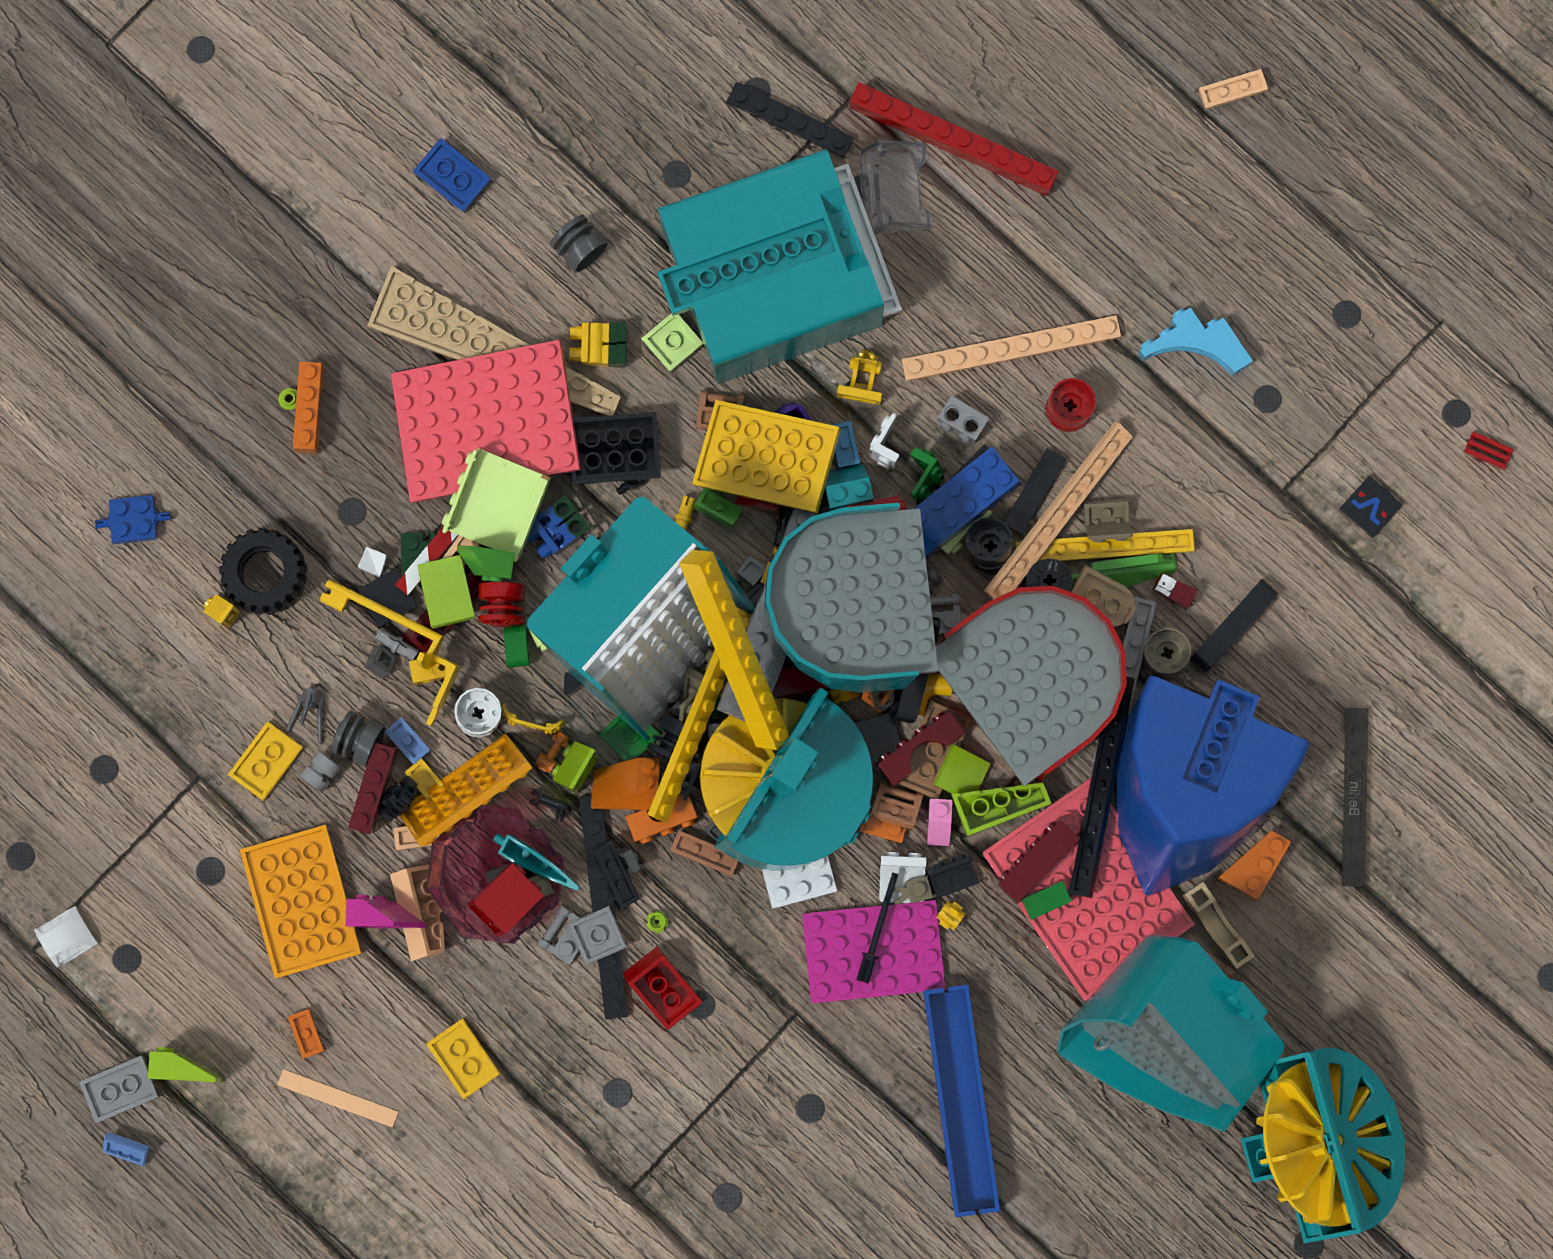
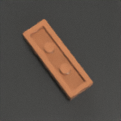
[670,830,739,877]

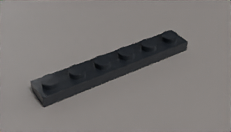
[727,82,854,158]

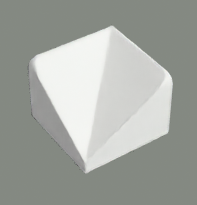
[358,547,389,577]

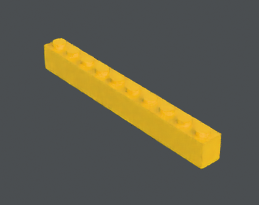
[679,550,789,750]

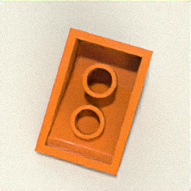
[591,758,660,810]

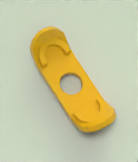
[502,704,566,735]

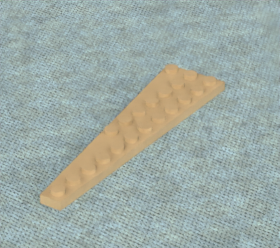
[367,266,621,416]

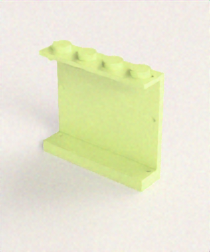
[442,448,551,562]

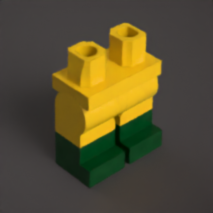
[569,322,626,368]

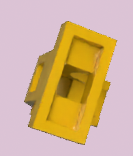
[837,350,882,406]

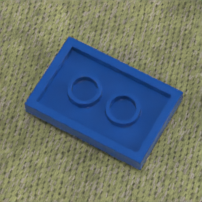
[413,138,492,213]

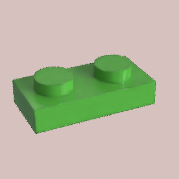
[693,488,743,529]

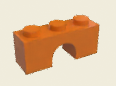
[625,794,698,845]

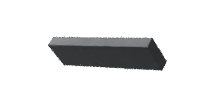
[1004,448,1066,535]

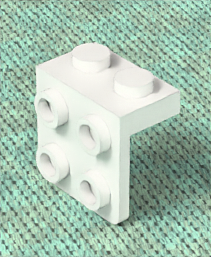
[869,412,899,470]
[879,852,926,903]

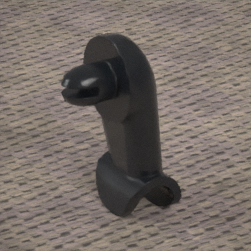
[529,789,572,822]

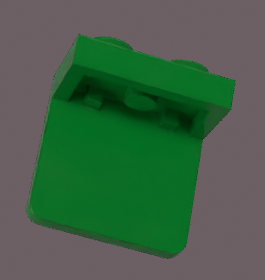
[910,447,945,506]

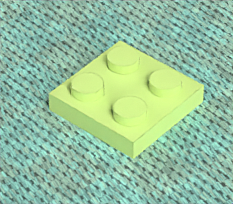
[641,314,704,373]

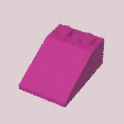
[345,895,426,929]

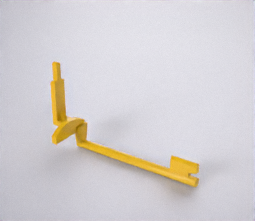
[320,579,461,726]

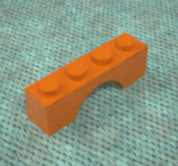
[293,361,325,454]

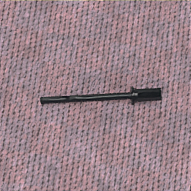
[856,872,898,984]

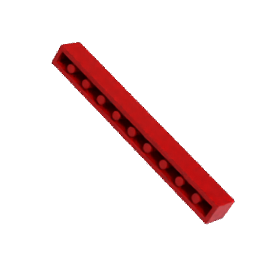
[849,82,1058,197]

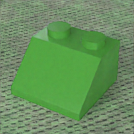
[457,545,515,582]

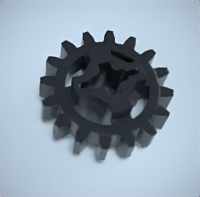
[379,776,418,822]

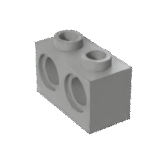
[937,395,989,444]

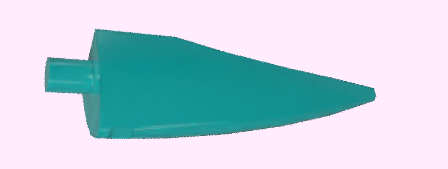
[493,833,580,891]

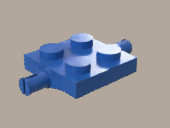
[95,495,171,545]

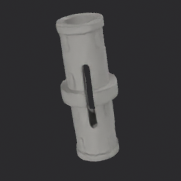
[374,628,420,661]

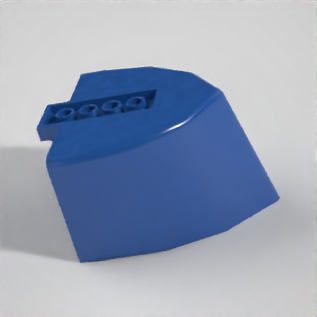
[1114,676,1310,896]

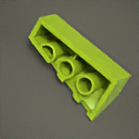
[951,783,1051,837]

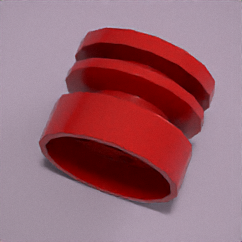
[1045,378,1096,432]
[478,582,525,627]

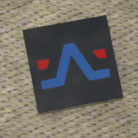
[1339,476,1402,538]

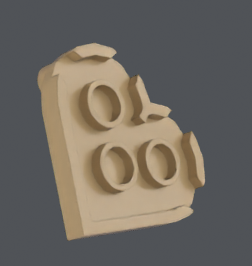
[1071,565,1136,626]

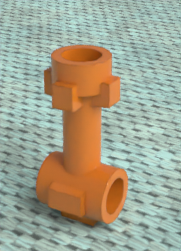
[535,731,570,773]

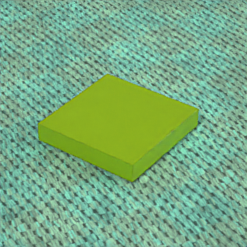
[933,744,991,794]

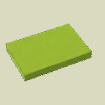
[417,555,475,629]

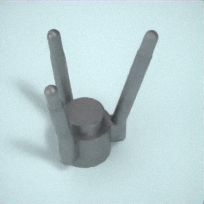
[286,688,324,745]

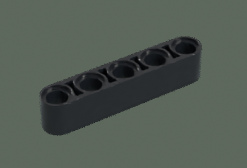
[1190,579,1279,673]
[890,616,941,724]

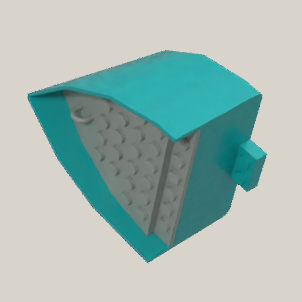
[1057,934,1284,1132]

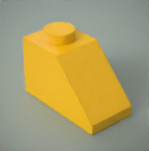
[203,594,241,629]

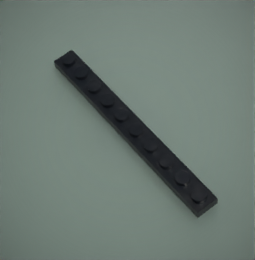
[1069,677,1135,898]
[579,795,628,1020]

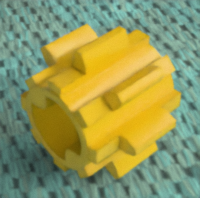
[936,901,966,930]

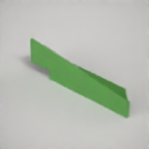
[1071,554,1177,587]

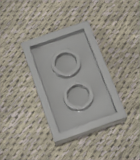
[79,1055,159,1124]

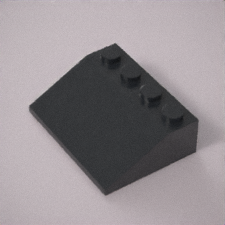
[572,412,661,485]

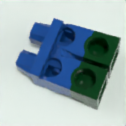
[528,495,592,559]

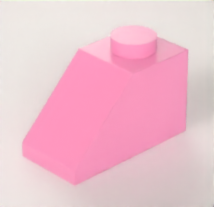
[927,799,952,846]

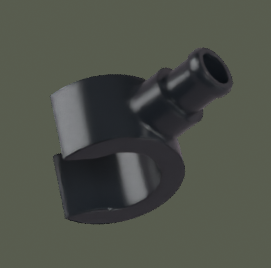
[616,479,644,495]

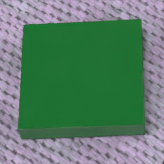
[599,716,661,761]

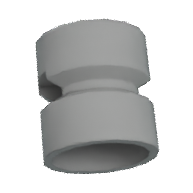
[299,751,341,793]

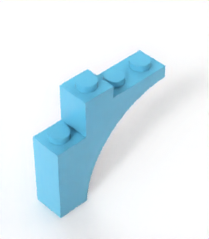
[1138,308,1253,377]

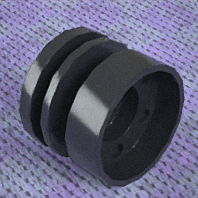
[966,518,1015,575]
[1024,558,1073,592]
[647,714,705,763]

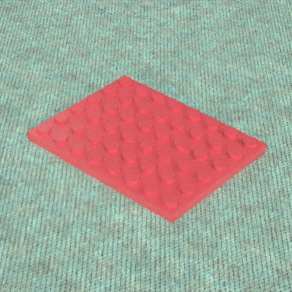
[391,340,581,503]
[982,778,1195,1001]

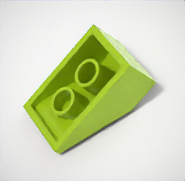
[552,741,599,794]
[148,1047,223,1082]

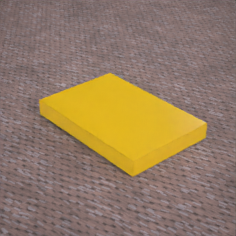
[228,721,304,801]
[426,1018,501,1100]

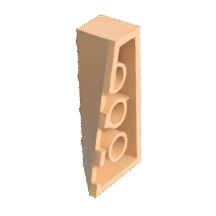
[390,863,445,961]

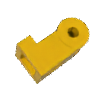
[409,660,446,685]

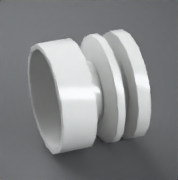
[454,688,502,738]

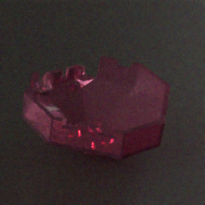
[427,804,564,944]

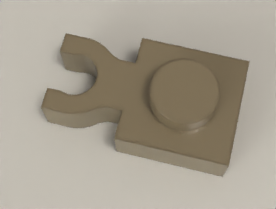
[893,876,933,905]

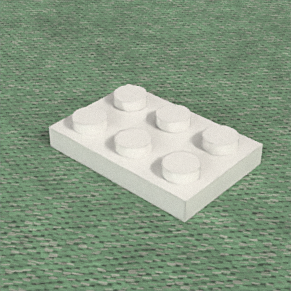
[762,856,837,909]

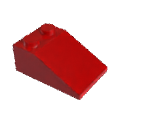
[622,946,702,1030]

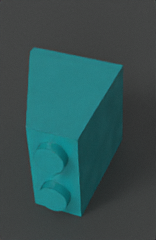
[824,464,874,511]

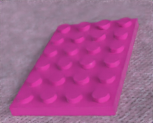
[802,900,945,1004]

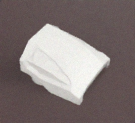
[34,906,98,968]

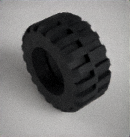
[219,528,307,615]

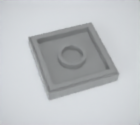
[568,906,627,966]

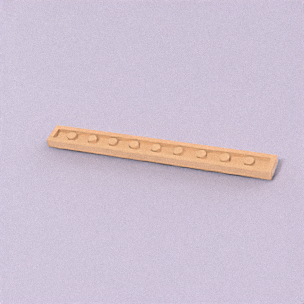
[901,315,1121,382]
[983,422,1133,600]

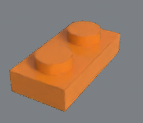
[859,811,906,844]
[287,1009,325,1059]

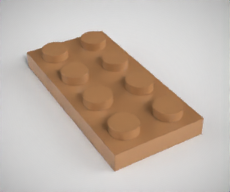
[899,701,972,799]

